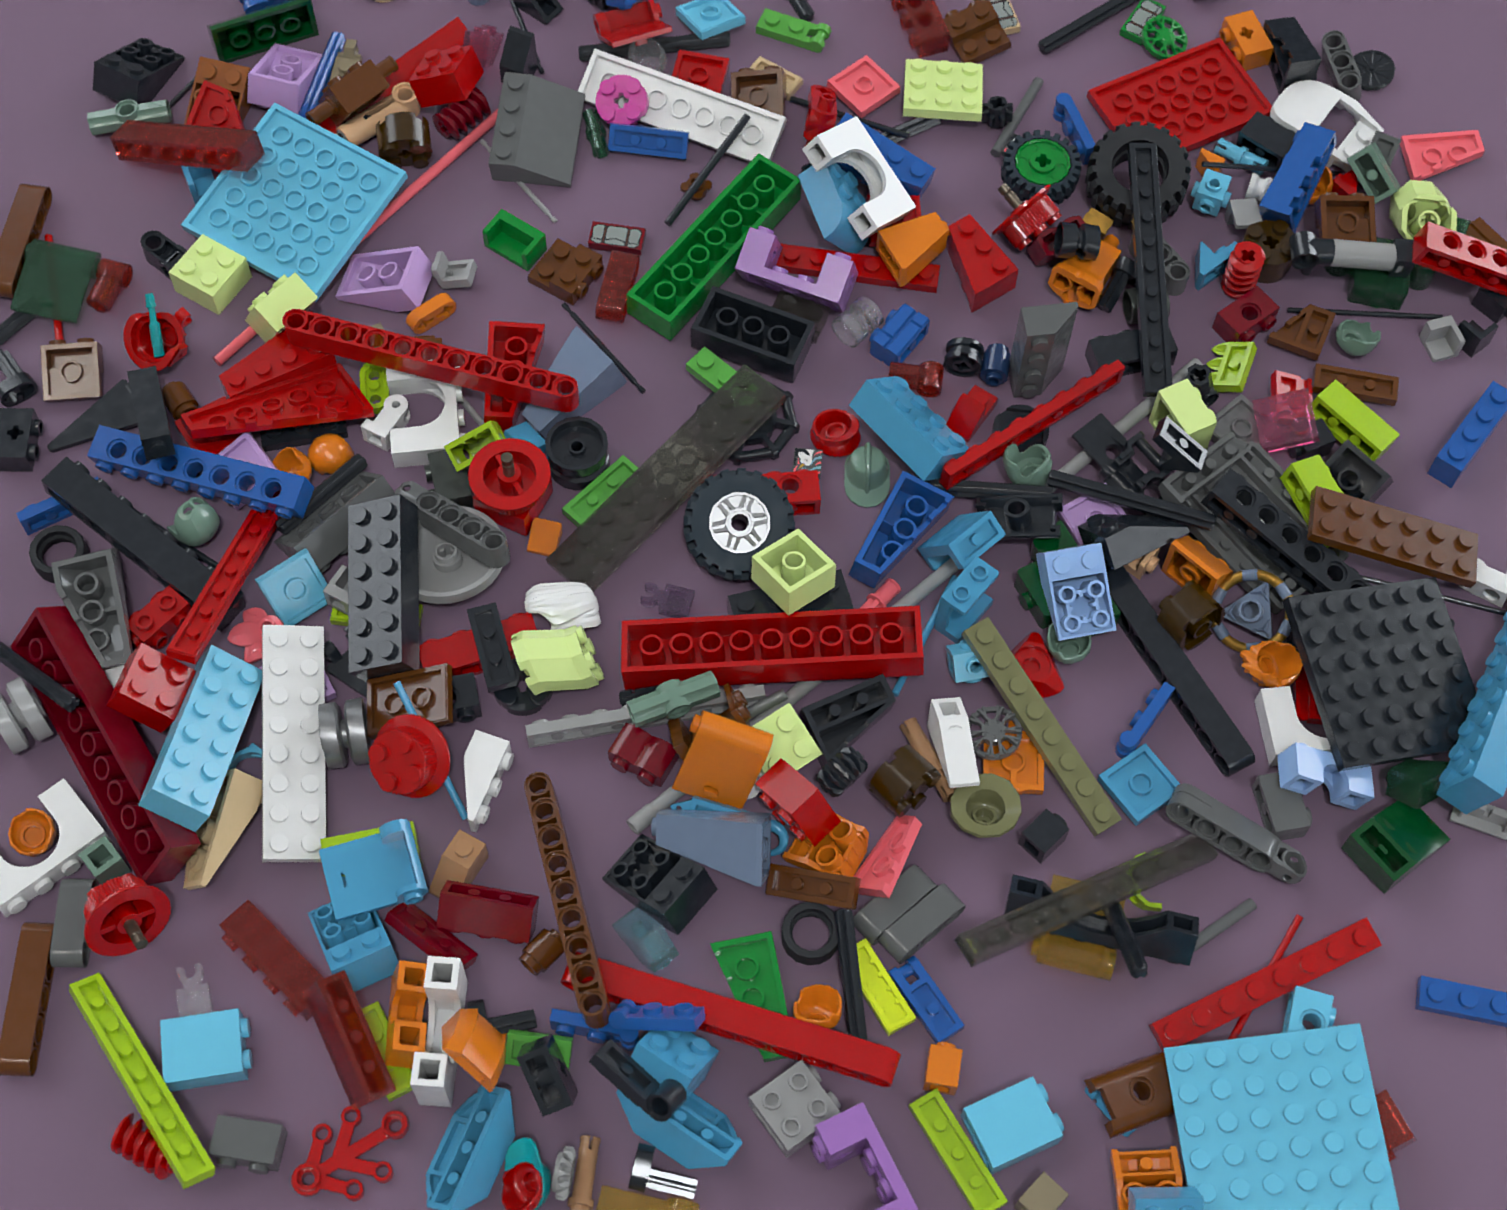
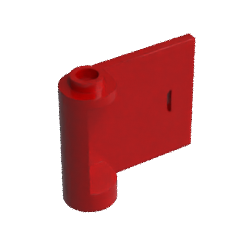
[593,0,673,48]

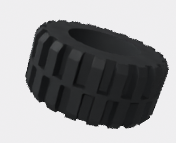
[1085,121,1191,230]

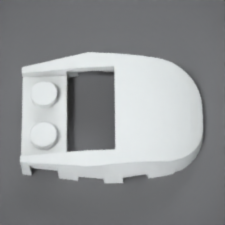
[1270,80,1384,173]

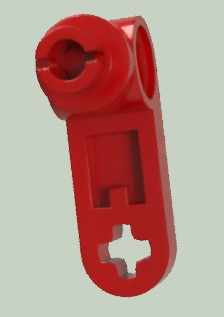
[803,85,837,147]

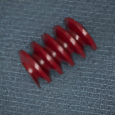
[432,87,491,140]

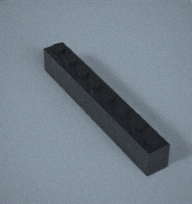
[41,456,245,632]

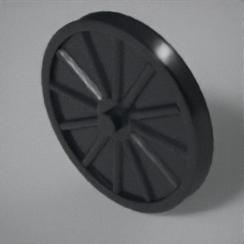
[1354,50,1395,91]

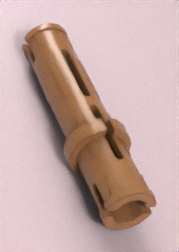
[900,717,956,802]
[567,1135,601,1210]

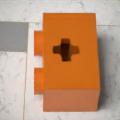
[1219,10,1274,71]

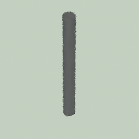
[990,77,1044,157]

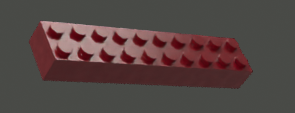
[10,606,201,885]

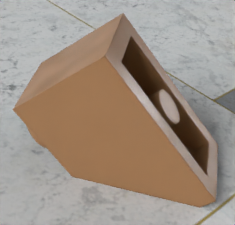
[429,829,489,898]

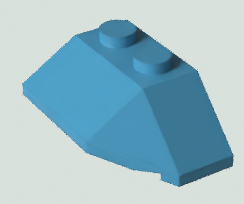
[426,1085,515,1210]
[616,1089,743,1169]

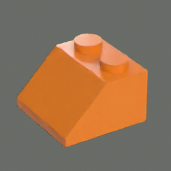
[1161,535,1233,596]

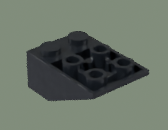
[93,38,185,104]
[602,834,718,935]

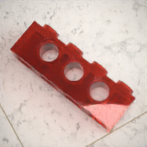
[891,0,950,58]

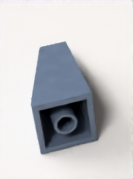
[522,326,627,440]
[651,809,771,886]

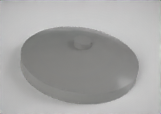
[418,506,503,604]

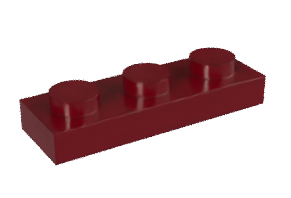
[384,902,478,970]

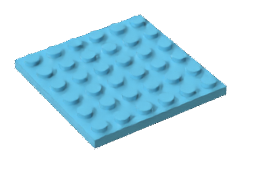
[181,102,408,302]
[1164,1023,1399,1210]

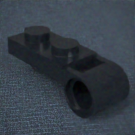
[589,1039,687,1122]

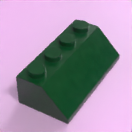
[207,0,319,63]

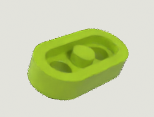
[359,363,390,414]

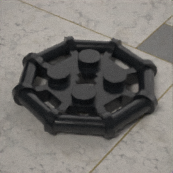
[696,374,800,465]

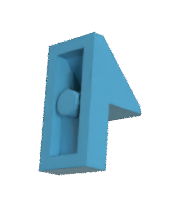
[1194,241,1238,291]

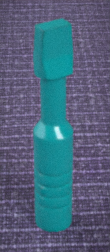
[145,293,165,357]

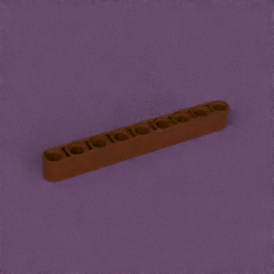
[524,772,612,1029]

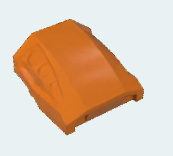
[782,814,869,877]
[1110,1146,1183,1210]

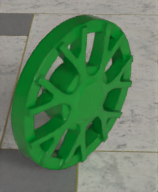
[1141,16,1188,60]

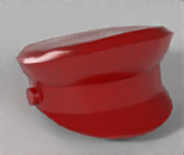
[810,409,861,457]

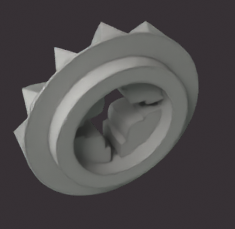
[552,1146,576,1201]

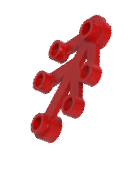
[291,1106,409,1201]

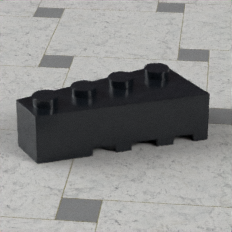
[727,569,854,615]

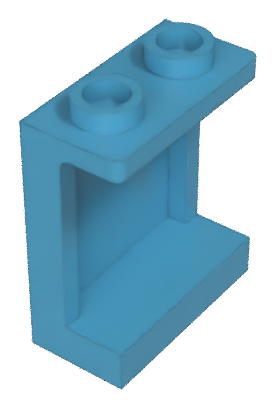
[917,510,1006,571]
[934,556,999,644]

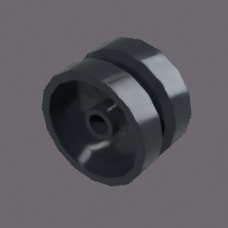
[545,416,610,490]

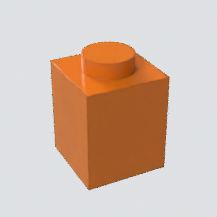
[923,1042,963,1096]

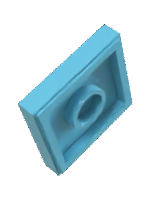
[676,0,746,40]
[255,548,327,626]

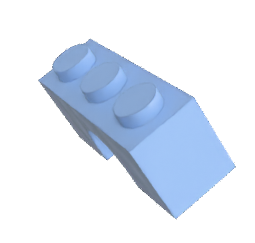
[1277,742,1375,810]

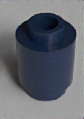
[980,343,1011,386]

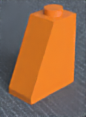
[876,212,949,287]

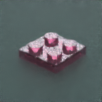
[1252,388,1320,453]

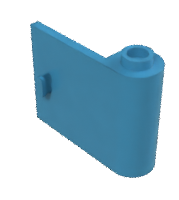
[319,819,428,921]

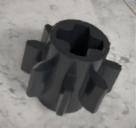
[982,96,1013,129]

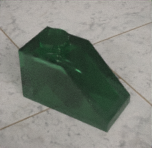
[1385,759,1449,810]

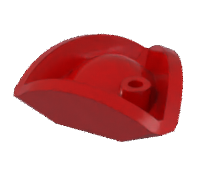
[1011,632,1064,698]

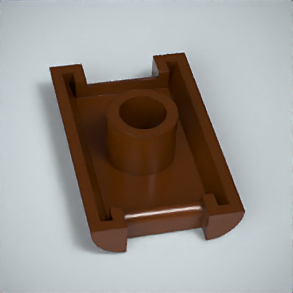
[1084,1051,1174,1138]

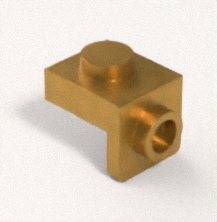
[1083,208,1113,240]

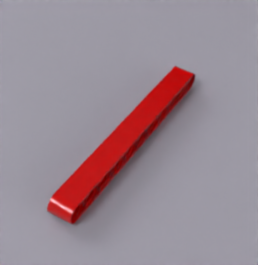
[282,309,580,412]
[560,952,901,1088]

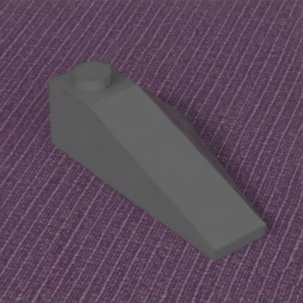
[51,549,132,669]

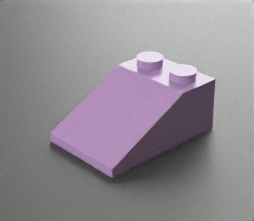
[247,43,323,114]
[335,246,432,312]

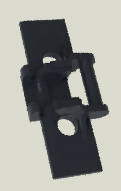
[1072,413,1179,523]

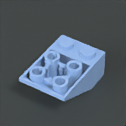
[1036,543,1116,641]

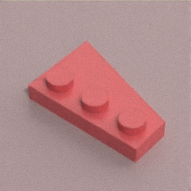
[1400,130,1485,181]
[854,815,922,898]

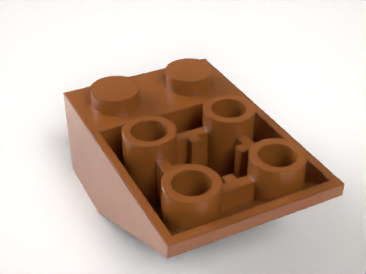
[182,56,252,131]

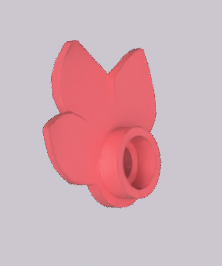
[227,607,284,664]

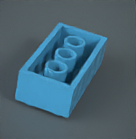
[849,376,969,481]

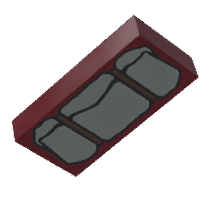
[588,221,646,255]

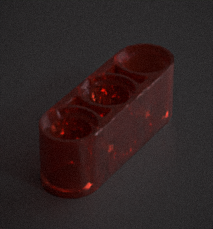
[595,250,640,323]

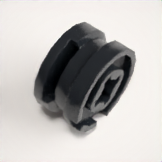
[943,337,984,377]

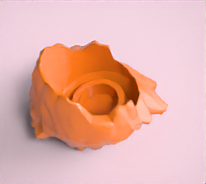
[1240,640,1303,688]

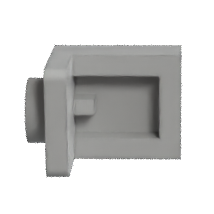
[431,251,478,289]

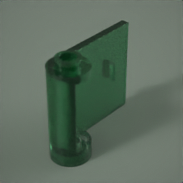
[10,239,102,324]

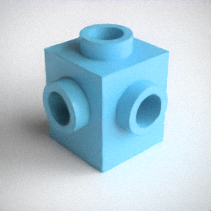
[1190,168,1232,217]
[946,639,989,683]

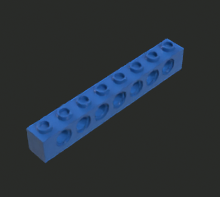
[87,425,315,519]

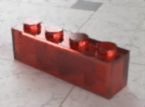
[219,899,336,1021]
[302,970,396,1111]

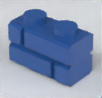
[869,304,930,370]

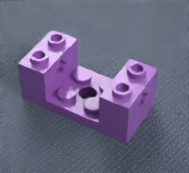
[735,226,858,314]
[811,1102,918,1210]

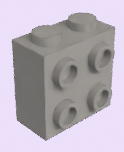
[749,1060,841,1158]

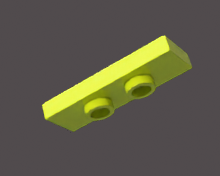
[838,938,916,1036]

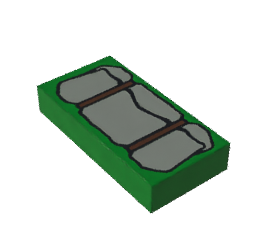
[1119,0,1166,46]

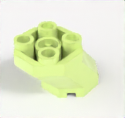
[1389,180,1457,240]
[511,625,604,695]

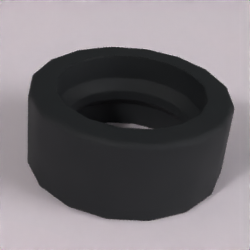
[29,525,89,583]
[781,902,838,965]

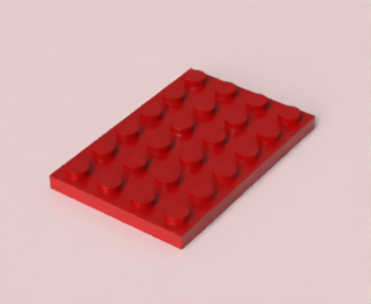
[1087,37,1272,152]

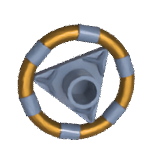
[1212,569,1293,652]

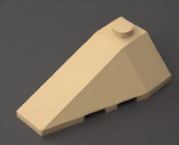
[183,768,262,890]

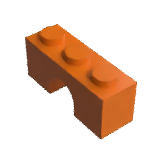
[385,960,427,1068]

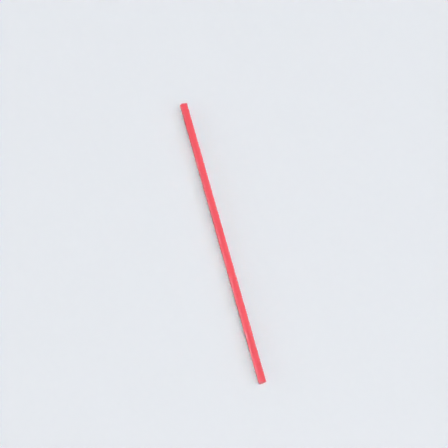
[213,109,498,366]

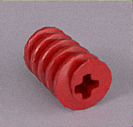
[1221,241,1265,299]
[111,1113,174,1180]

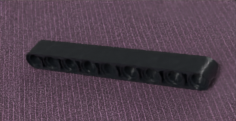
[1105,565,1255,777]

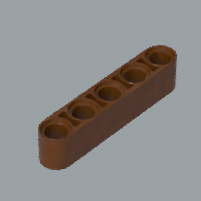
[0,183,52,299]
[0,922,55,1077]

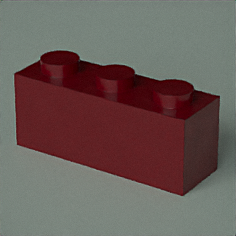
[436,880,539,944]

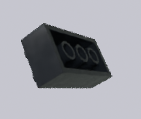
[691,286,815,383]

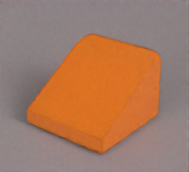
[1195,148,1226,177]
[527,518,563,558]

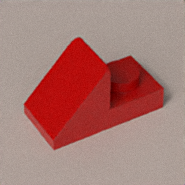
[946,385,998,443]

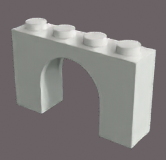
[802,116,916,240]
[386,360,465,468]
[1254,686,1332,766]
[0,778,112,918]
[410,956,468,1107]

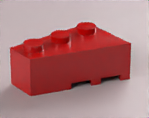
[946,214,1019,313]

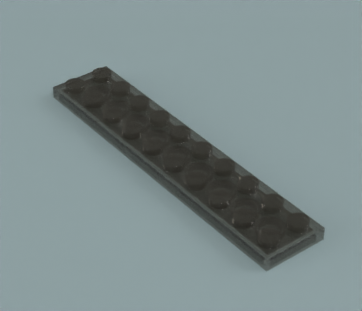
[546,364,787,592]

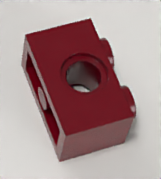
[1212,285,1280,342]

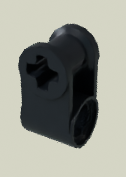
[140,230,187,280]

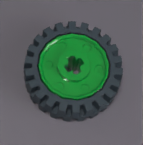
[1001,130,1082,205]

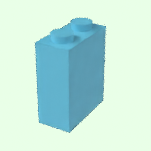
[160,1008,253,1092]
[960,1076,1064,1175]

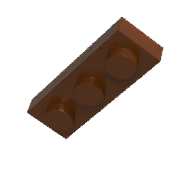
[1312,363,1399,406]
[766,863,861,910]

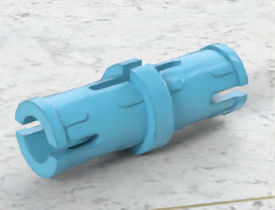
[1214,138,1269,176]

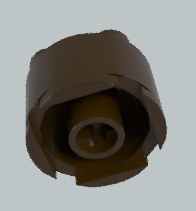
[376,112,432,169]
[1242,220,1294,283]
[1157,580,1225,650]
[869,745,942,817]

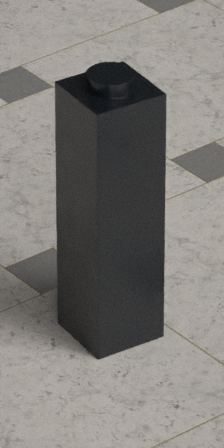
[127,366,176,461]

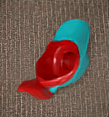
[502,1137,552,1210]

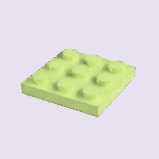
[903,59,983,122]

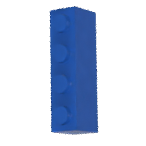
[1427,381,1507,488]

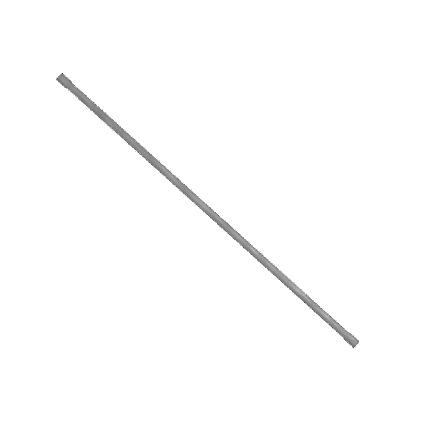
[626,358,1203,835]

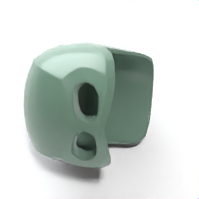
[1003,443,1052,486]
[166,497,220,547]

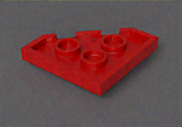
[174,80,248,173]

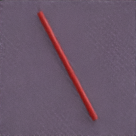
[1227,915,1303,1040]

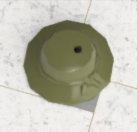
[950,773,1022,838]

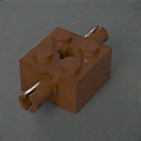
[305,56,399,127]

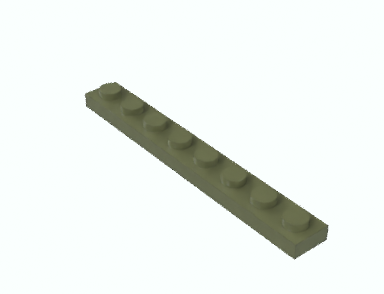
[961,617,1122,837]

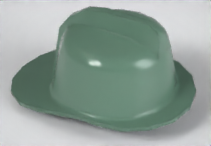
[844,442,890,508]

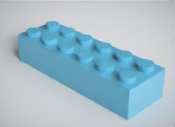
[138,644,262,832]

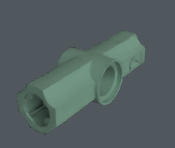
[87,99,172,135]
[626,670,721,728]

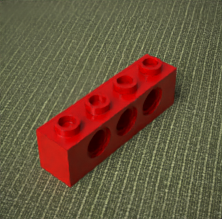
[1412,221,1507,296]
[704,469,821,516]

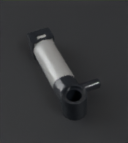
[1289,231,1415,278]

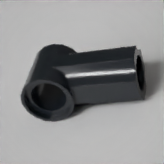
[1185,363,1219,408]

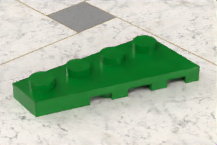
[710,931,788,1062]

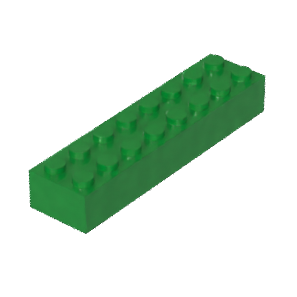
[626,153,801,341]

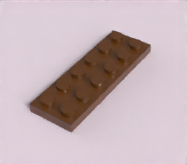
[1307,486,1478,588]

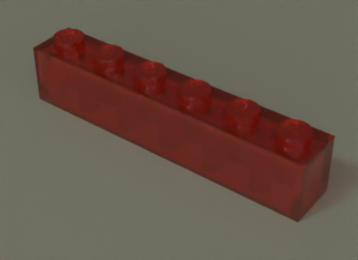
[109,120,265,172]

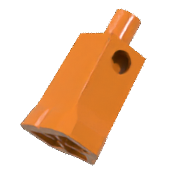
[1048,234,1122,309]

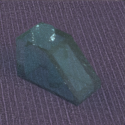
[612,907,679,973]

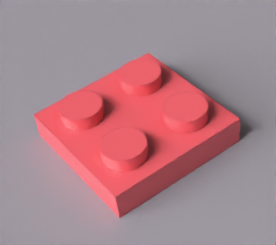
[827,55,901,118]

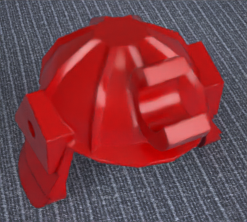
[123,307,192,371]

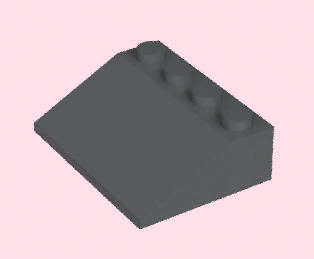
[488,72,586,187]

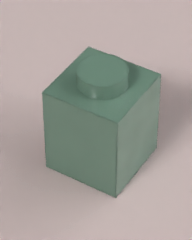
[78,836,130,885]

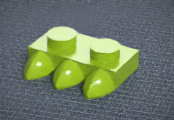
[1206,342,1257,392]

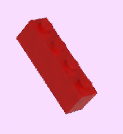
[420,612,537,676]

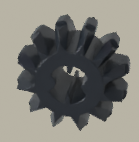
[816,746,868,797]

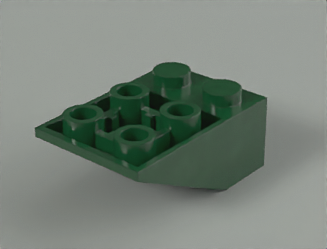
[1341,794,1451,894]

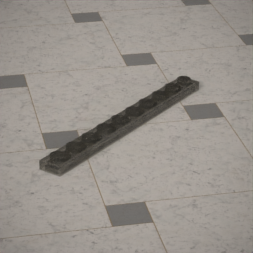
[955,833,1219,967]

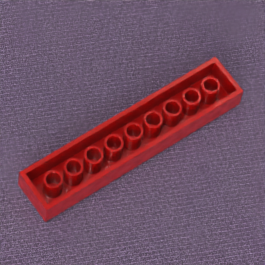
[621,605,924,690]

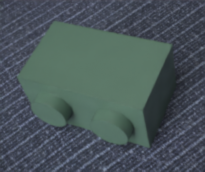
[1347,142,1401,204]

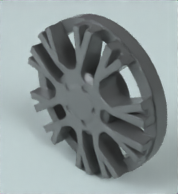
[968,705,1022,760]

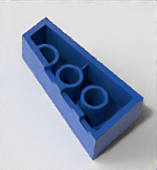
[837,112,936,198]
[1259,122,1337,234]
[849,470,954,588]

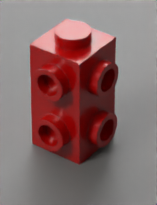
[128,585,191,650]

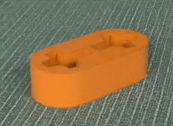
[406,293,457,334]

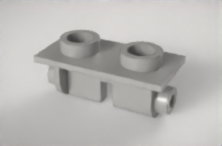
[1449,804,1507,841]

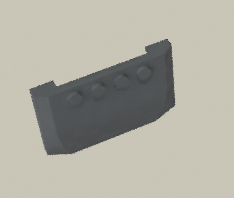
[1158,432,1349,615]

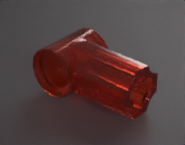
[86,258,133,313]
[889,361,944,398]

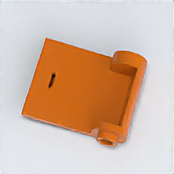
[672,710,773,809]

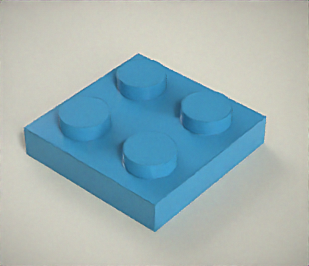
[1097,743,1180,826]

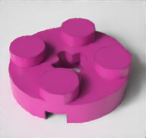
[595,75,649,125]

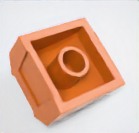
[442,1008,506,1092]

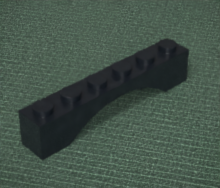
[1002,874,1199,966]

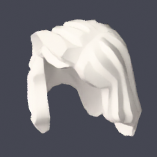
[524,582,601,630]

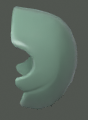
[1336,319,1381,356]
[1046,623,1092,664]

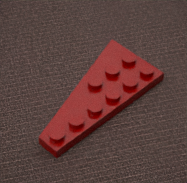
[180,363,374,439]

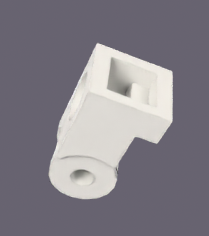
[361,394,410,452]
[1459,558,1507,608]

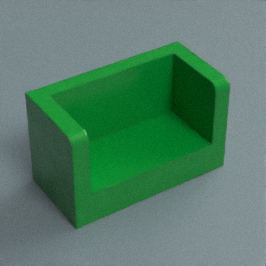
[482,209,547,272]

